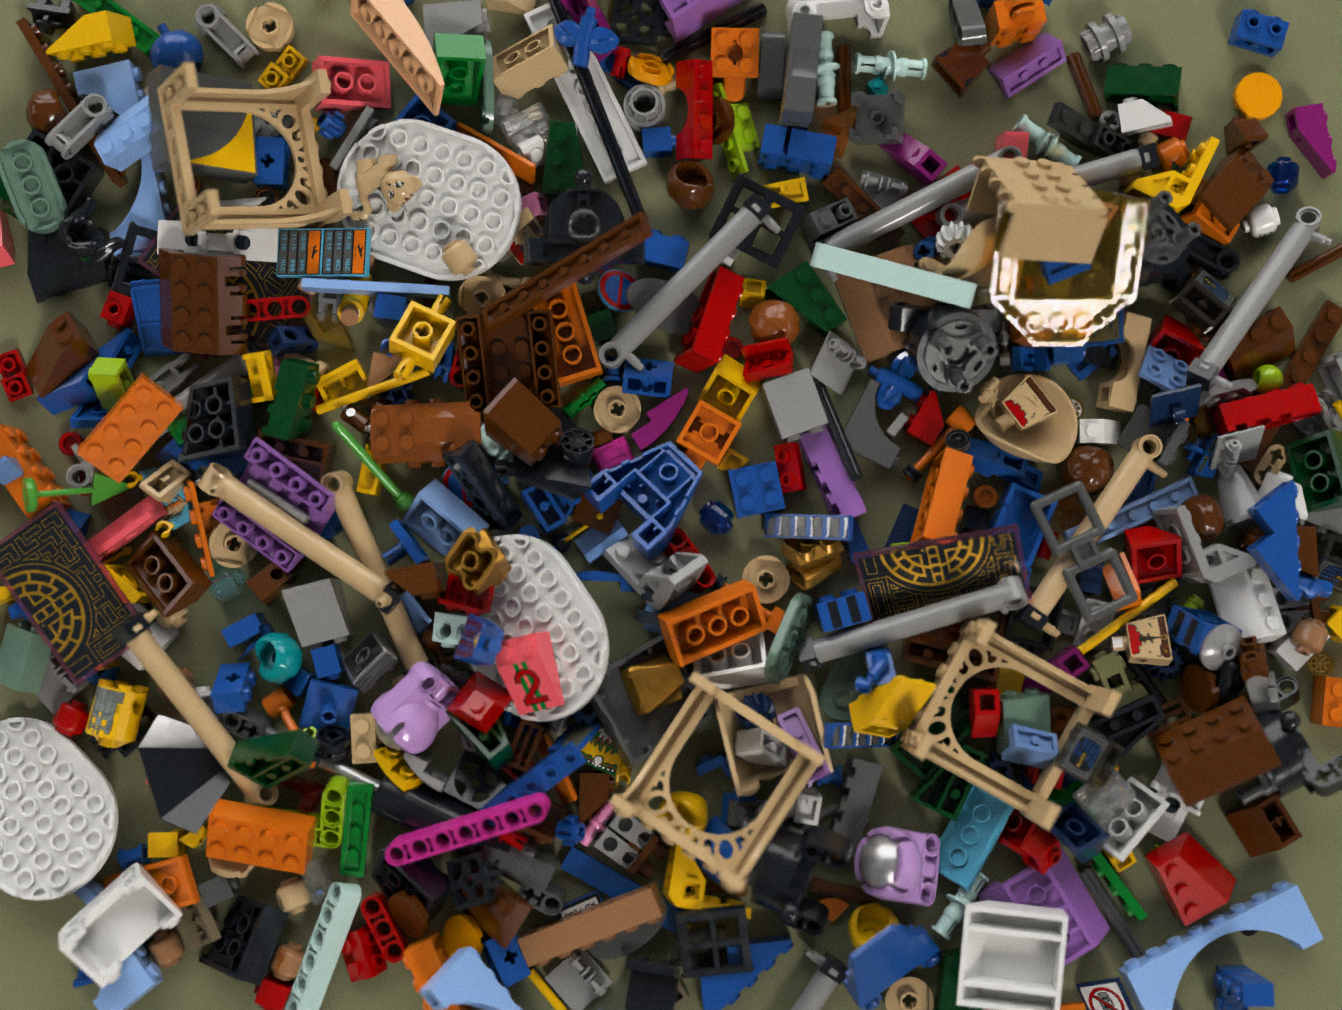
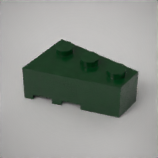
[1104,63,1182,112]
[541,120,584,197]
[765,260,847,337]
[445,710,515,772]
[227,729,319,789]
[907,742,987,821]

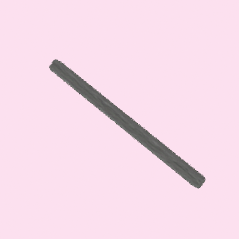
[1079,866,1182,1010]

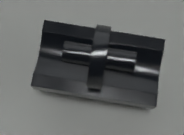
[26,0,77,35]

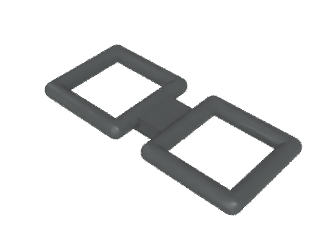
[1030,481,1138,623]

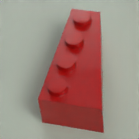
[673,266,745,374]
[1211,382,1322,436]

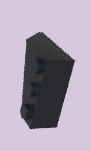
[26,128,105,217]
[27,227,111,304]
[178,376,256,462]
[371,834,451,938]
[198,895,289,986]

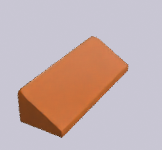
[533,731,579,804]

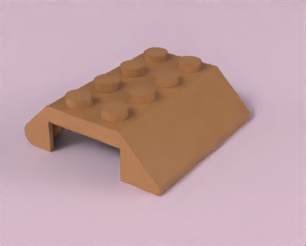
[835,244,939,364]

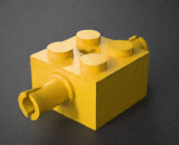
[389,295,456,382]

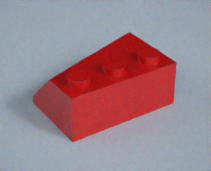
[1144,831,1237,926]

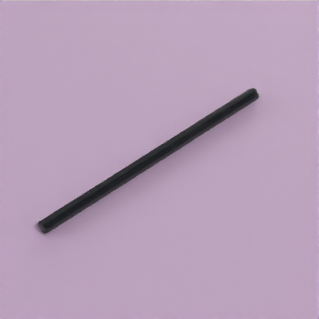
[548,0,645,216]

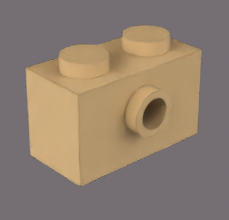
[350,712,384,764]

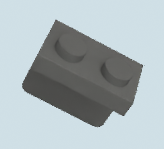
[1117,404,1190,467]

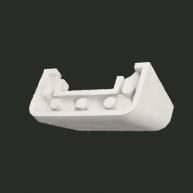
[785,0,890,39]
[58,862,183,989]

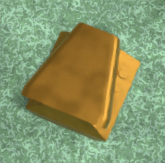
[444,526,512,596]
[780,538,844,591]
[621,653,685,716]

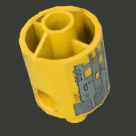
[85,678,149,748]

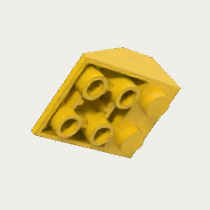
[46,10,137,63]
[849,675,936,738]

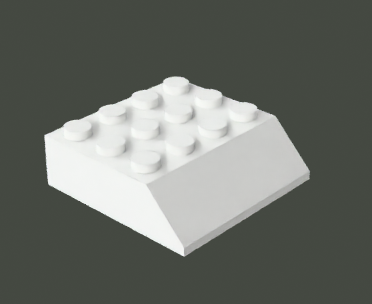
[956,900,1068,1010]

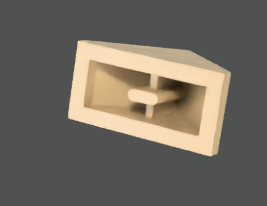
[139,459,192,503]

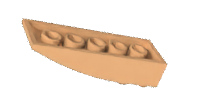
[350,0,444,116]

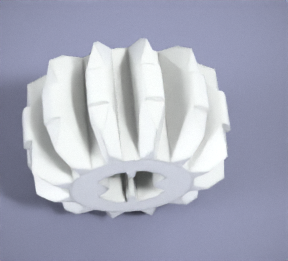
[936,220,972,261]

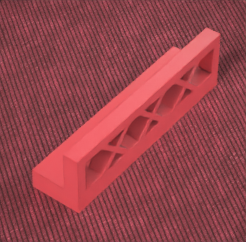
[82,495,168,565]

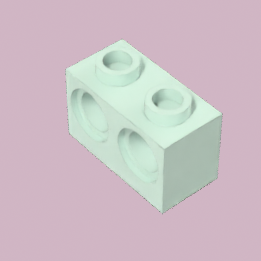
[432,611,490,648]

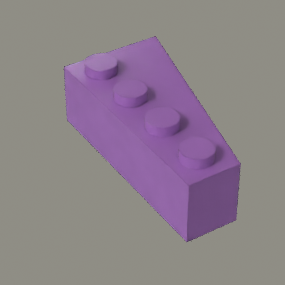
[797,425,867,518]

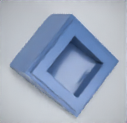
[0,456,24,485]

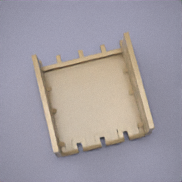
[966,156,1108,264]

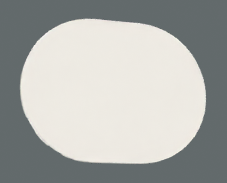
[337,119,522,281]
[451,534,609,722]
[0,717,118,901]

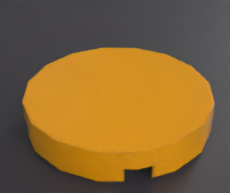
[627,53,675,86]
[1233,72,1283,120]
[442,914,483,957]

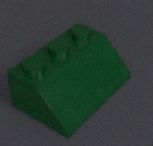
[1284,429,1342,513]

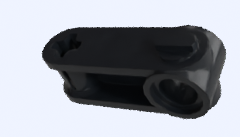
[1186,234,1240,280]

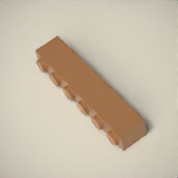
[517,882,666,967]

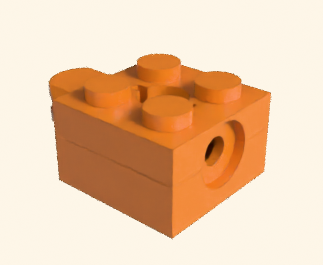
[984,0,1047,48]
[710,27,760,102]
[676,399,742,469]

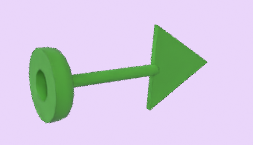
[22,471,131,513]

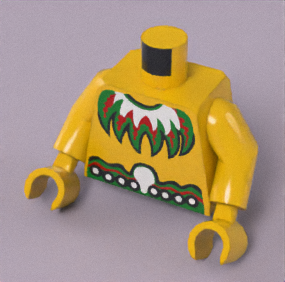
[580,723,632,789]

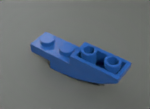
[964,438,1043,493]

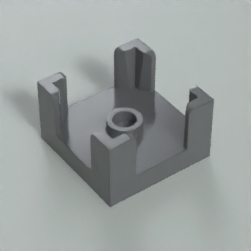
[849,90,905,145]

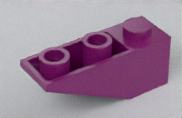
[1285,103,1337,179]
[878,133,948,187]
[1021,646,1091,694]

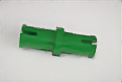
[562,376,607,419]

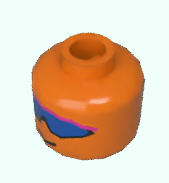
[1155,137,1190,172]

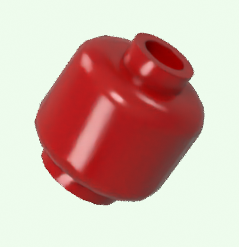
[52,700,90,738]

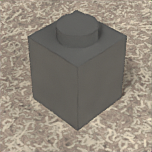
[197,875,241,908]

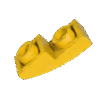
[257,44,309,89]
[373,746,422,792]

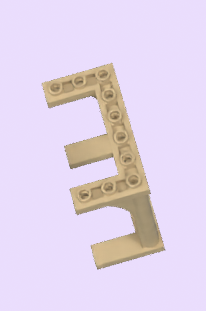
[157,62,353,236]
[900,618,1122,830]
[609,671,826,893]

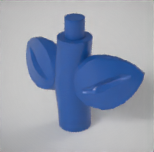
[554,7,620,68]
[867,349,924,410]
[1299,574,1333,599]

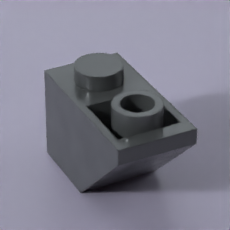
[799,197,858,245]

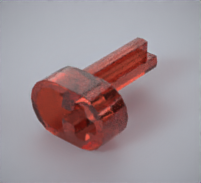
[279,775,326,815]

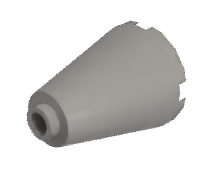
[1217,465,1262,531]

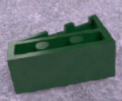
[260,358,320,440]
[934,947,981,1010]

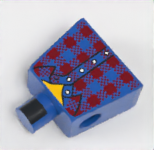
[453,613,504,666]

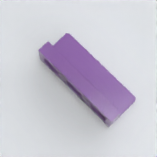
[988,32,1067,98]
[776,706,830,789]

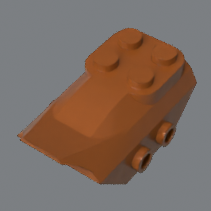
[370,399,481,468]

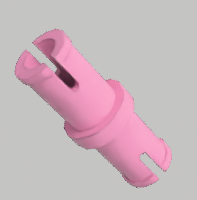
[579,799,615,847]

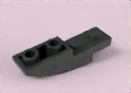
[1047,102,1136,158]

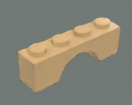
[1095,312,1152,413]

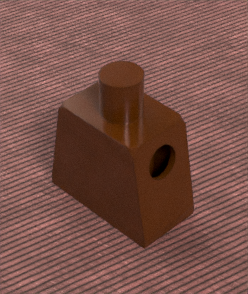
[246,562,303,606]

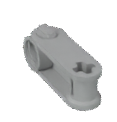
[194,4,260,69]
[45,94,114,160]

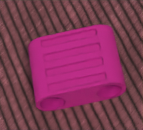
[592,436,635,472]

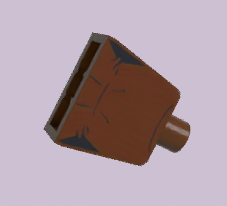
[931,41,992,98]

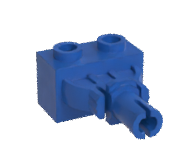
[520,470,594,535]

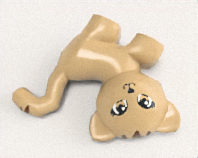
[350,154,422,222]

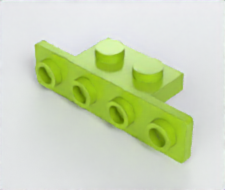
[713,83,761,180]

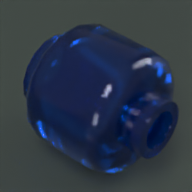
[1267,157,1300,195]
[698,500,734,536]

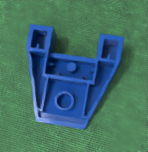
[585,441,703,562]
[843,924,943,1010]

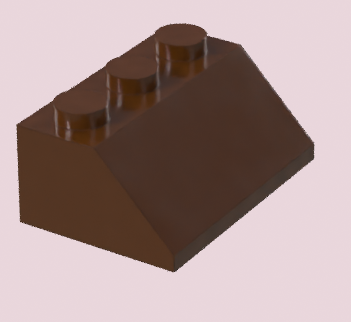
[1223,306,1296,382]
[125,531,213,618]
[384,562,448,600]
[459,861,533,949]

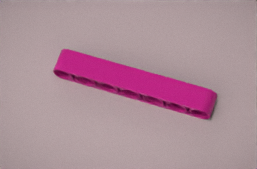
[385,793,551,866]

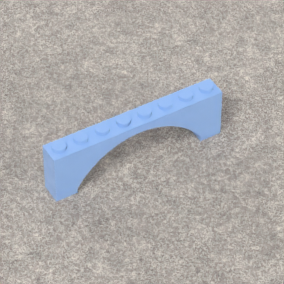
[73,59,174,259]
[74,878,164,1010]
[1118,881,1324,1010]
[419,946,523,1010]

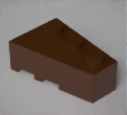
[257,429,337,483]

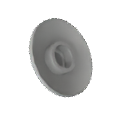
[1199,624,1242,670]

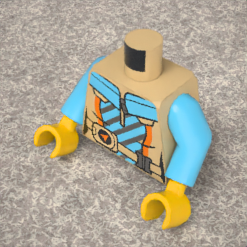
[125,467,202,538]

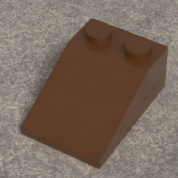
[1197,146,1274,231]
[26,311,100,398]

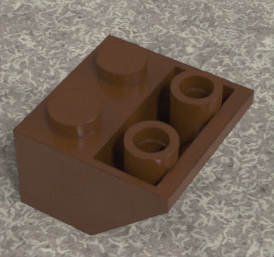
[1224,793,1302,858]

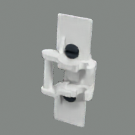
[157,220,279,268]
[1148,761,1204,842]

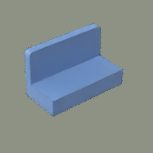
[575,519,629,564]
[402,591,434,635]
[1001,724,1059,769]

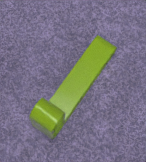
[240,775,349,849]

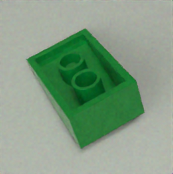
[432,33,486,106]

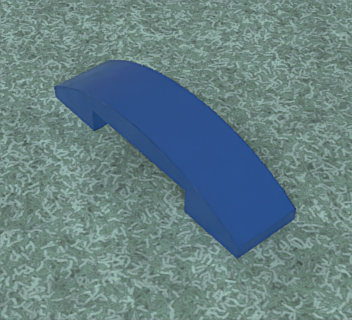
[576,571,636,592]

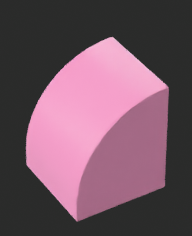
[521,192,550,222]

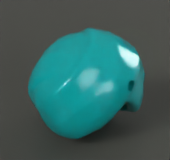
[255,632,303,685]

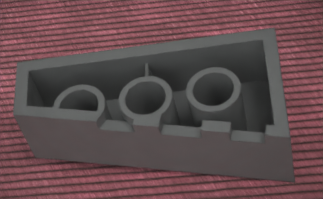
[829,753,883,858]

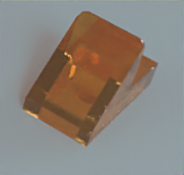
[822,106,858,159]
[1049,486,1087,532]

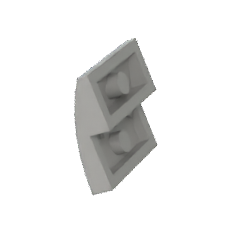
[403,751,450,792]

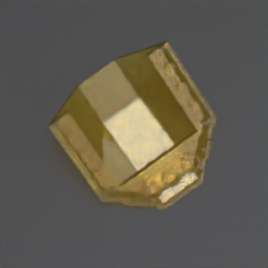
[989,188,1151,347]

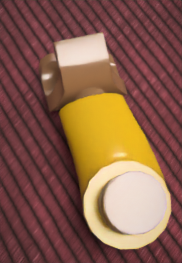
[337,255,379,326]

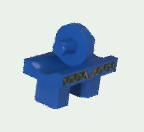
[1184,434,1219,479]

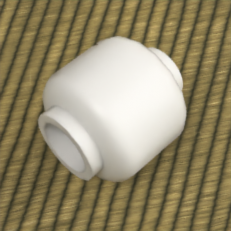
[1241,204,1281,238]

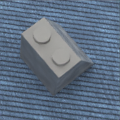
[423,0,491,48]
[760,367,828,443]
[282,578,354,650]

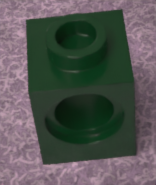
[587,307,618,347]

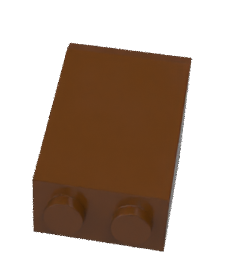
[483,378,562,467]
[1236,526,1319,576]

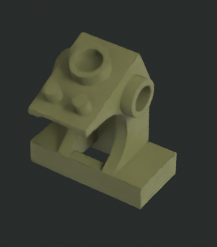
[1087,650,1147,716]

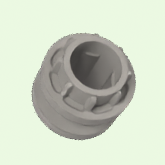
[1080,13,1132,62]
[623,84,665,132]

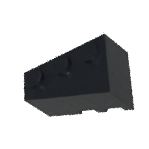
[1085,694,1165,770]

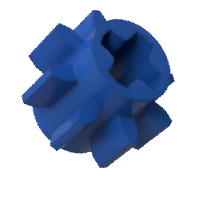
[317,109,347,140]
[384,376,413,405]
[556,815,586,847]

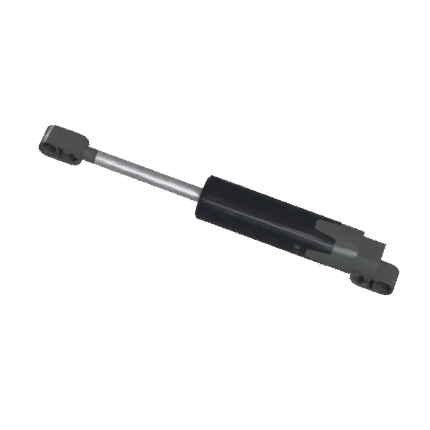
[220,707,566,916]

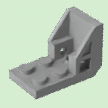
[1152,505,1257,584]
[603,532,709,610]

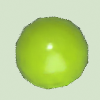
[1252,364,1283,394]

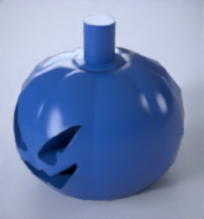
[149,23,204,72]

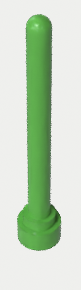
[332,421,415,512]

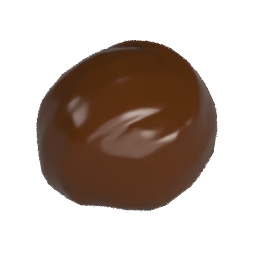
[25,89,68,135]
[666,160,714,210]
[1060,444,1114,495]
[1180,494,1224,546]

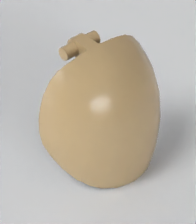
[918,212,1012,280]
[975,374,1078,463]

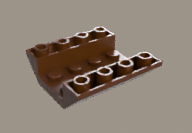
[455,309,562,413]

